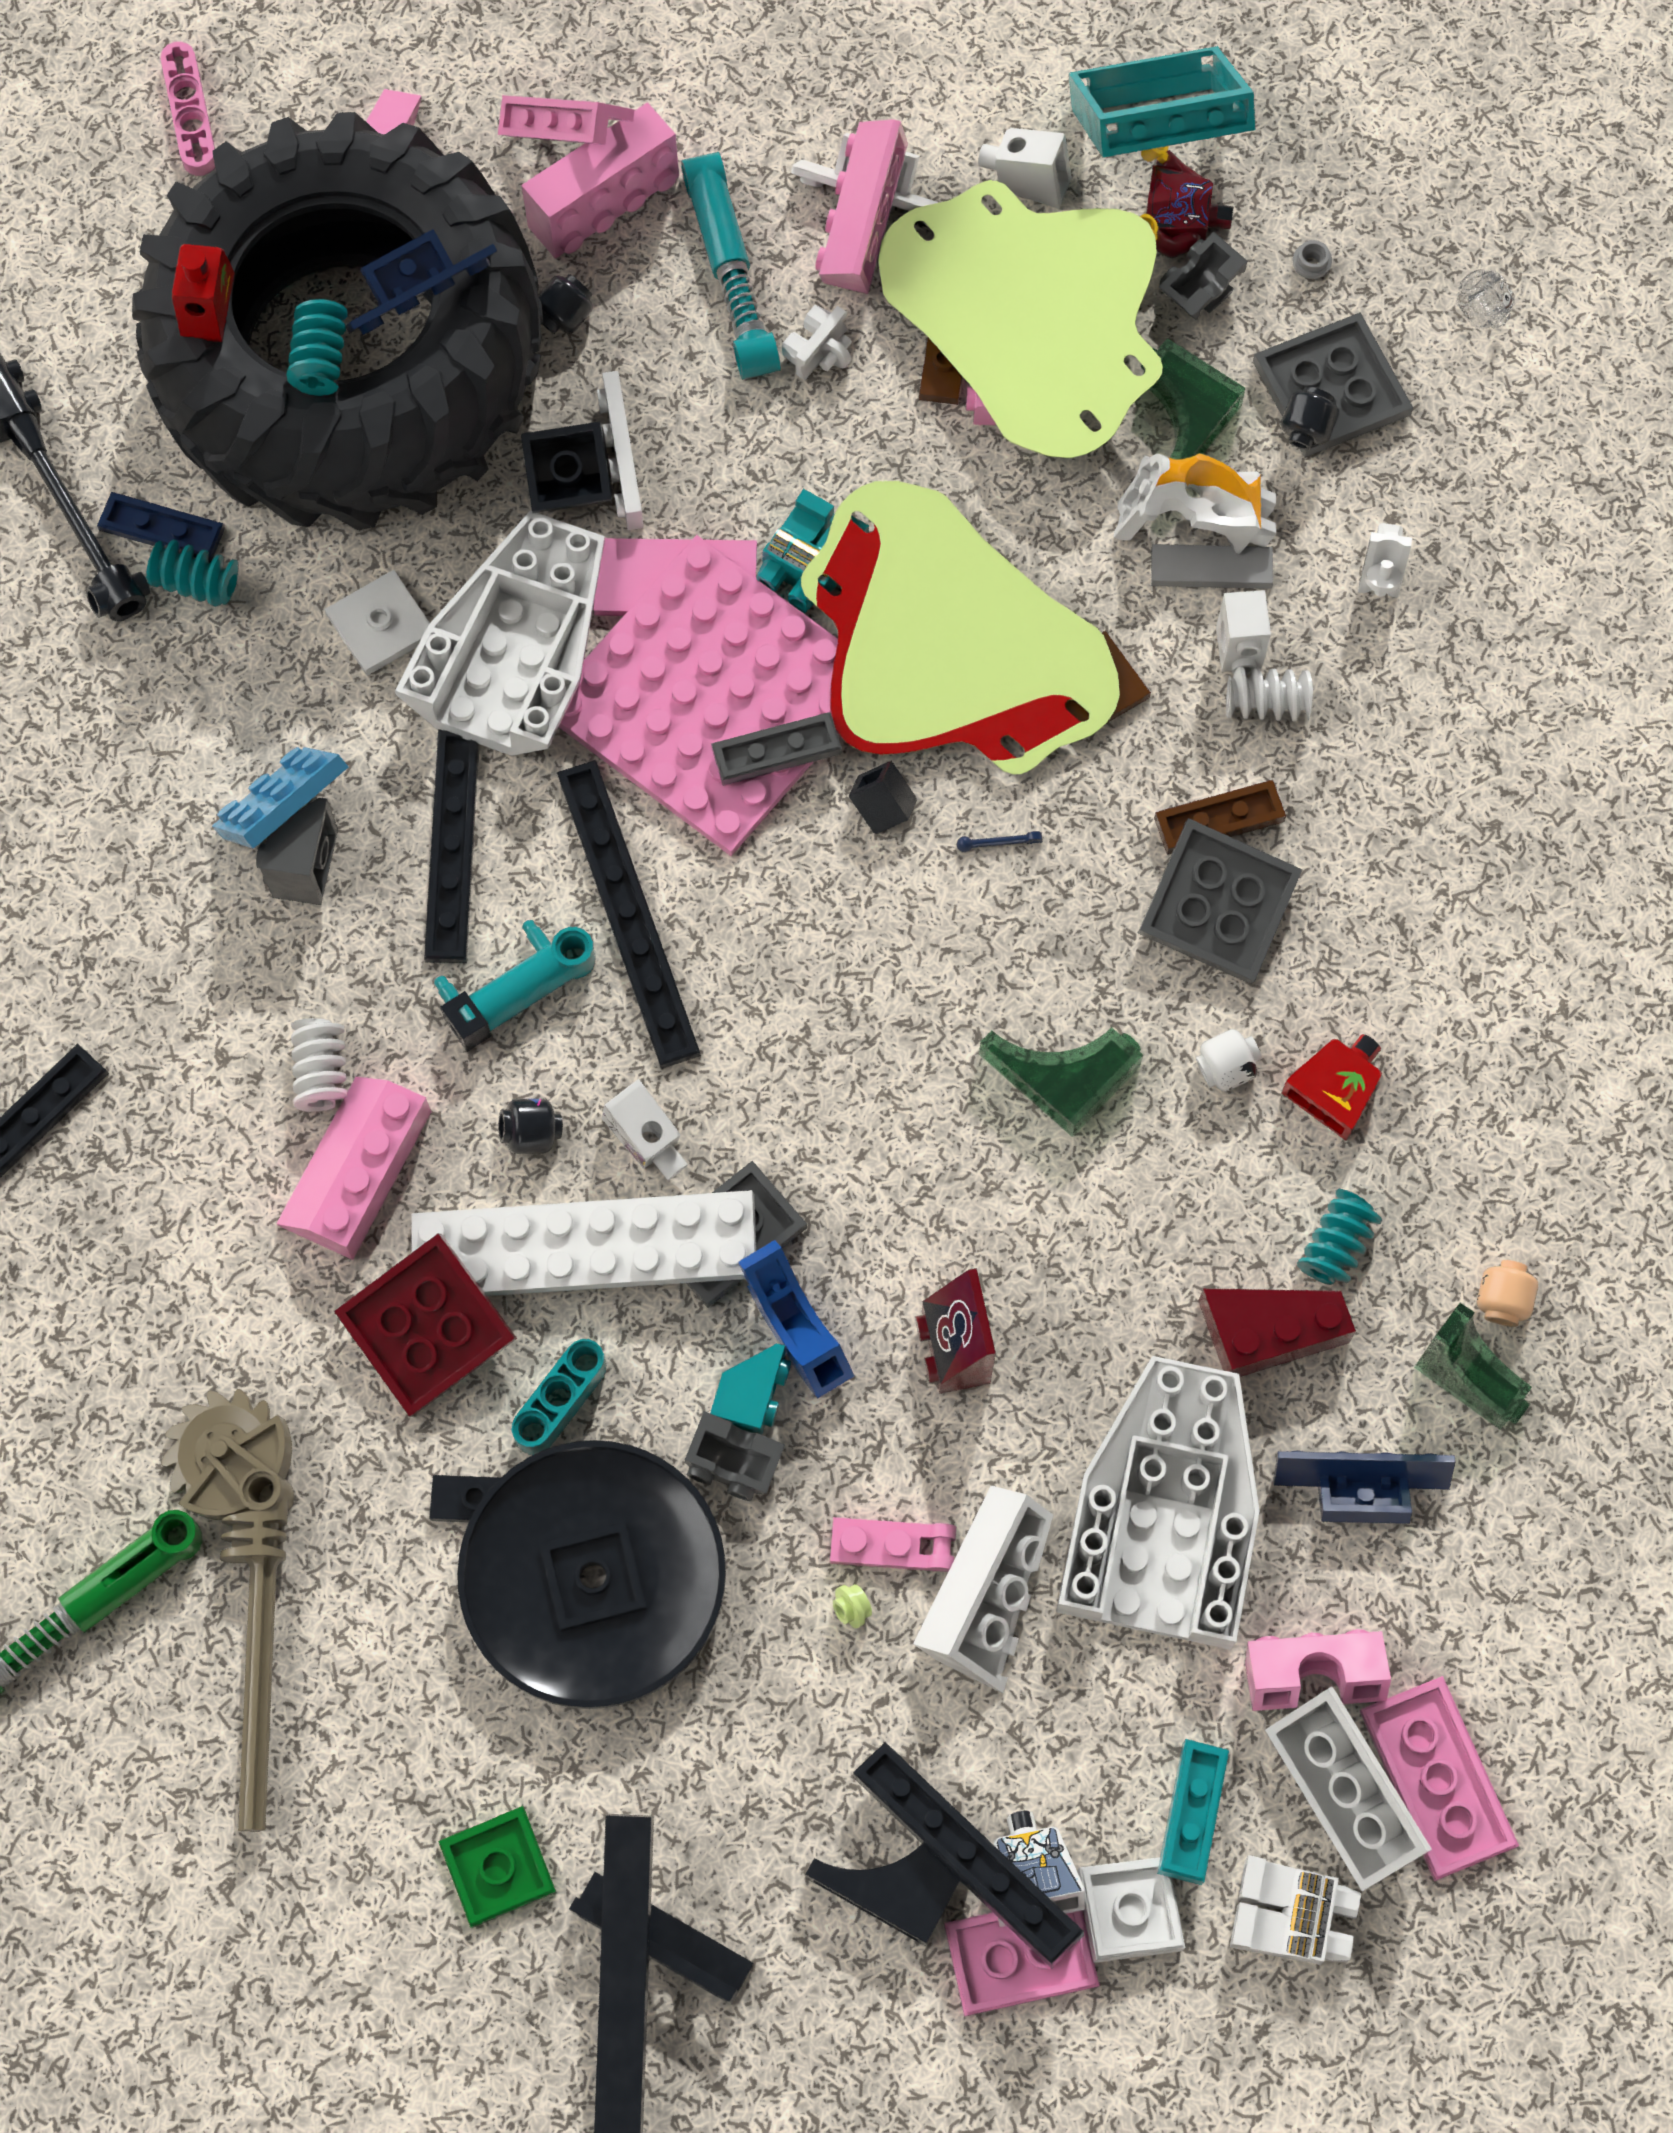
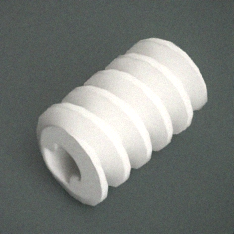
[1226,667,1313,722]
[291,1018,347,1112]

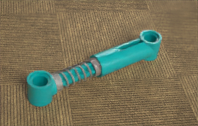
[681,152,781,380]

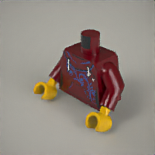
[1139,146,1234,258]

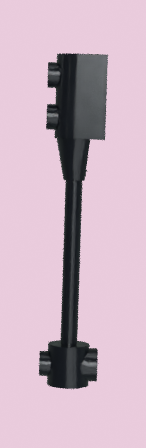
[0,353,150,621]

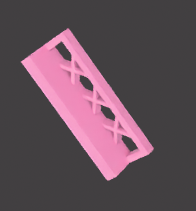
[498,95,634,145]

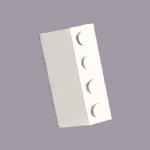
[1265,1686,1432,1891]

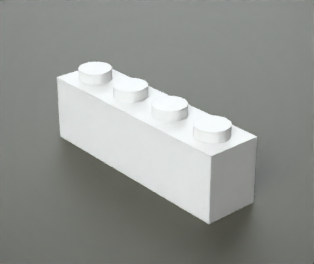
[913,1486,1053,1693]

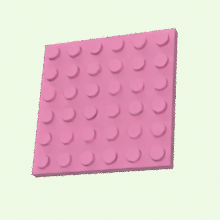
[559,535,839,856]

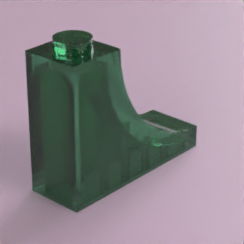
[1141,338,1246,459]
[979,1027,1143,1137]
[1414,1302,1532,1430]

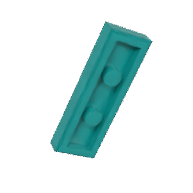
[1157,1739,1229,1885]

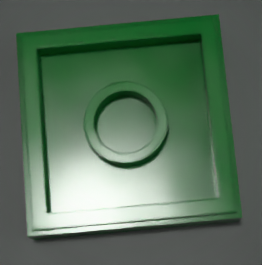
[438,1806,557,1928]

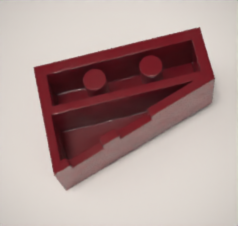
[1198,1288,1356,1377]

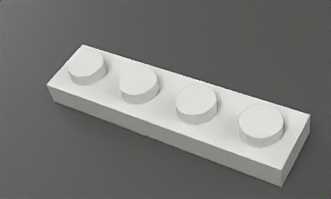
[597,371,644,530]

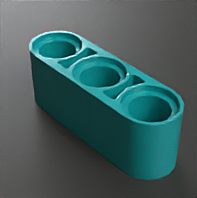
[511,1339,607,1455]

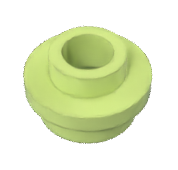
[833,1584,872,1628]

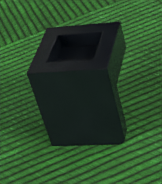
[849,760,917,834]

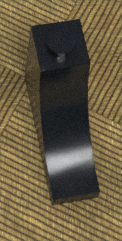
[805,1844,960,1946]

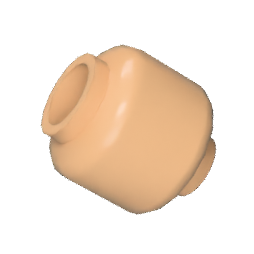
[1477,1260,1538,1327]

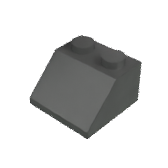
[256,797,338,905]

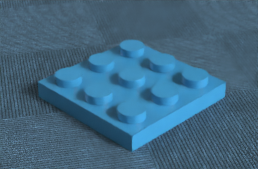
[212,747,349,849]

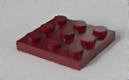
[334,1233,517,1417]

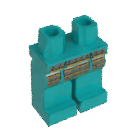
[757,488,869,613]

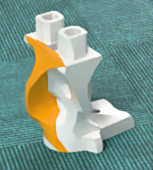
[1114,453,1276,554]

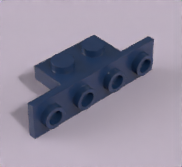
[346,229,497,335]
[1274,1450,1456,1524]

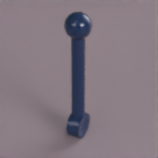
[956,831,1043,852]

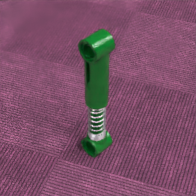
[0,1510,203,1695]

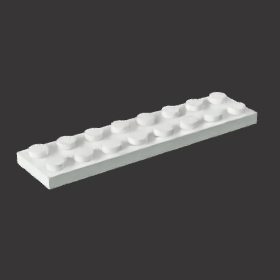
[412,1190,756,1296]

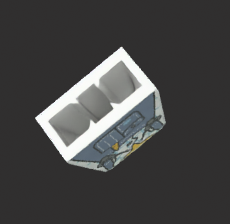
[994,1810,1085,1927]

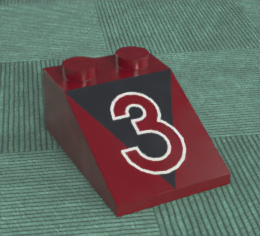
[915,1268,996,1394]

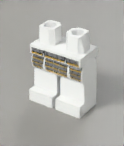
[1230,1855,1361,1965]

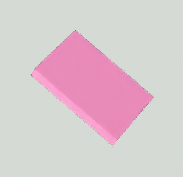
[944,1911,1100,2017]

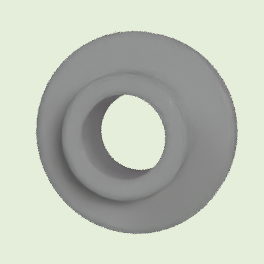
[1293,240,1332,279]

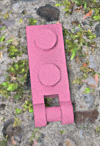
[830,1517,957,1572]

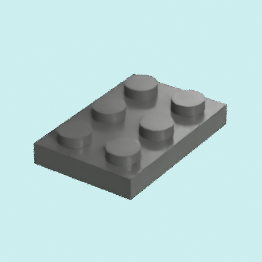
[686,1161,807,1308]

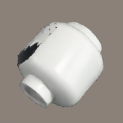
[1196,1029,1262,1092]

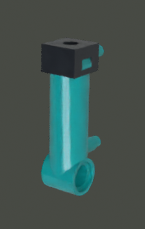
[434,920,596,1052]

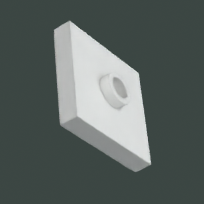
[324,570,430,676]
[1077,1857,1185,1963]

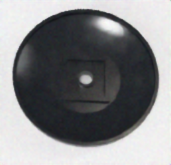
[457,1440,726,1709]

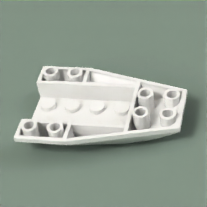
[395,511,605,756]

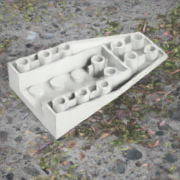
[1056,1356,1260,1650]

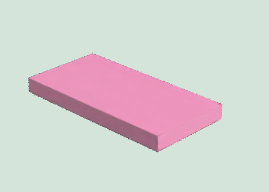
[594,538,757,616]
[1360,1676,1519,1881]

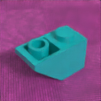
[710,1343,791,1435]

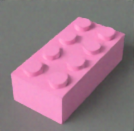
[521,102,679,259]

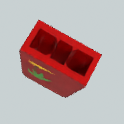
[172,244,234,342]
[1281,1034,1382,1141]

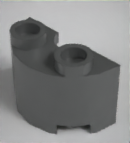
[1159,232,1248,320]
[685,1411,785,1501]

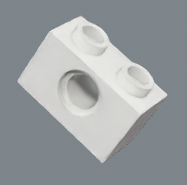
[1216,590,1271,675]

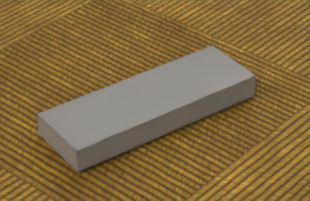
[1151,544,1273,589]

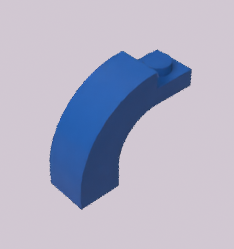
[738,1240,855,1399]

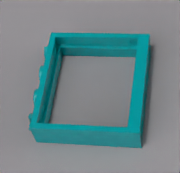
[1069,46,1256,158]

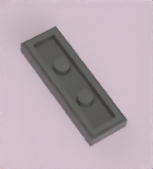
[711,712,842,786]

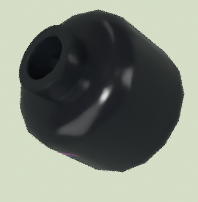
[538,274,593,334]
[1280,386,1339,450]
[498,1099,563,1154]

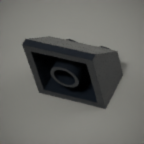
[521,421,612,513]

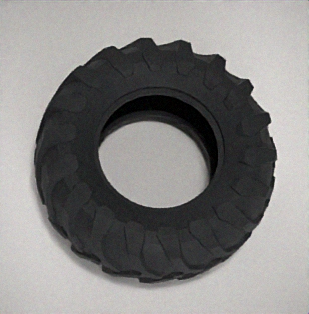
[132,112,543,530]

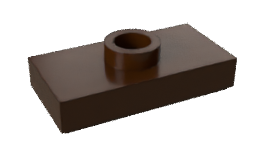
[919,337,962,405]

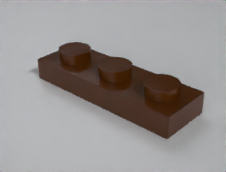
[1154,779,1286,855]

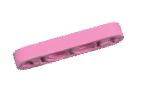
[161,42,215,176]

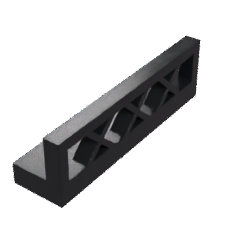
[569,1872,754,2005]

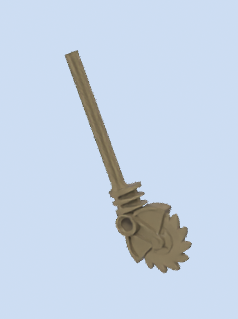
[161,1389,294,1832]

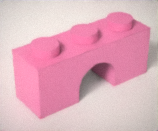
[1245,1629,1391,1711]

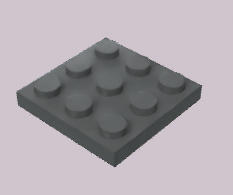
[1253,312,1413,458]
[1137,818,1303,984]

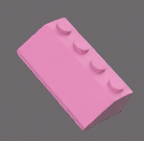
[815,119,908,294]
[276,1077,431,1260]

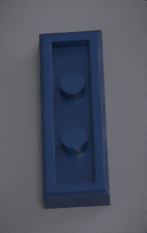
[97,492,225,562]

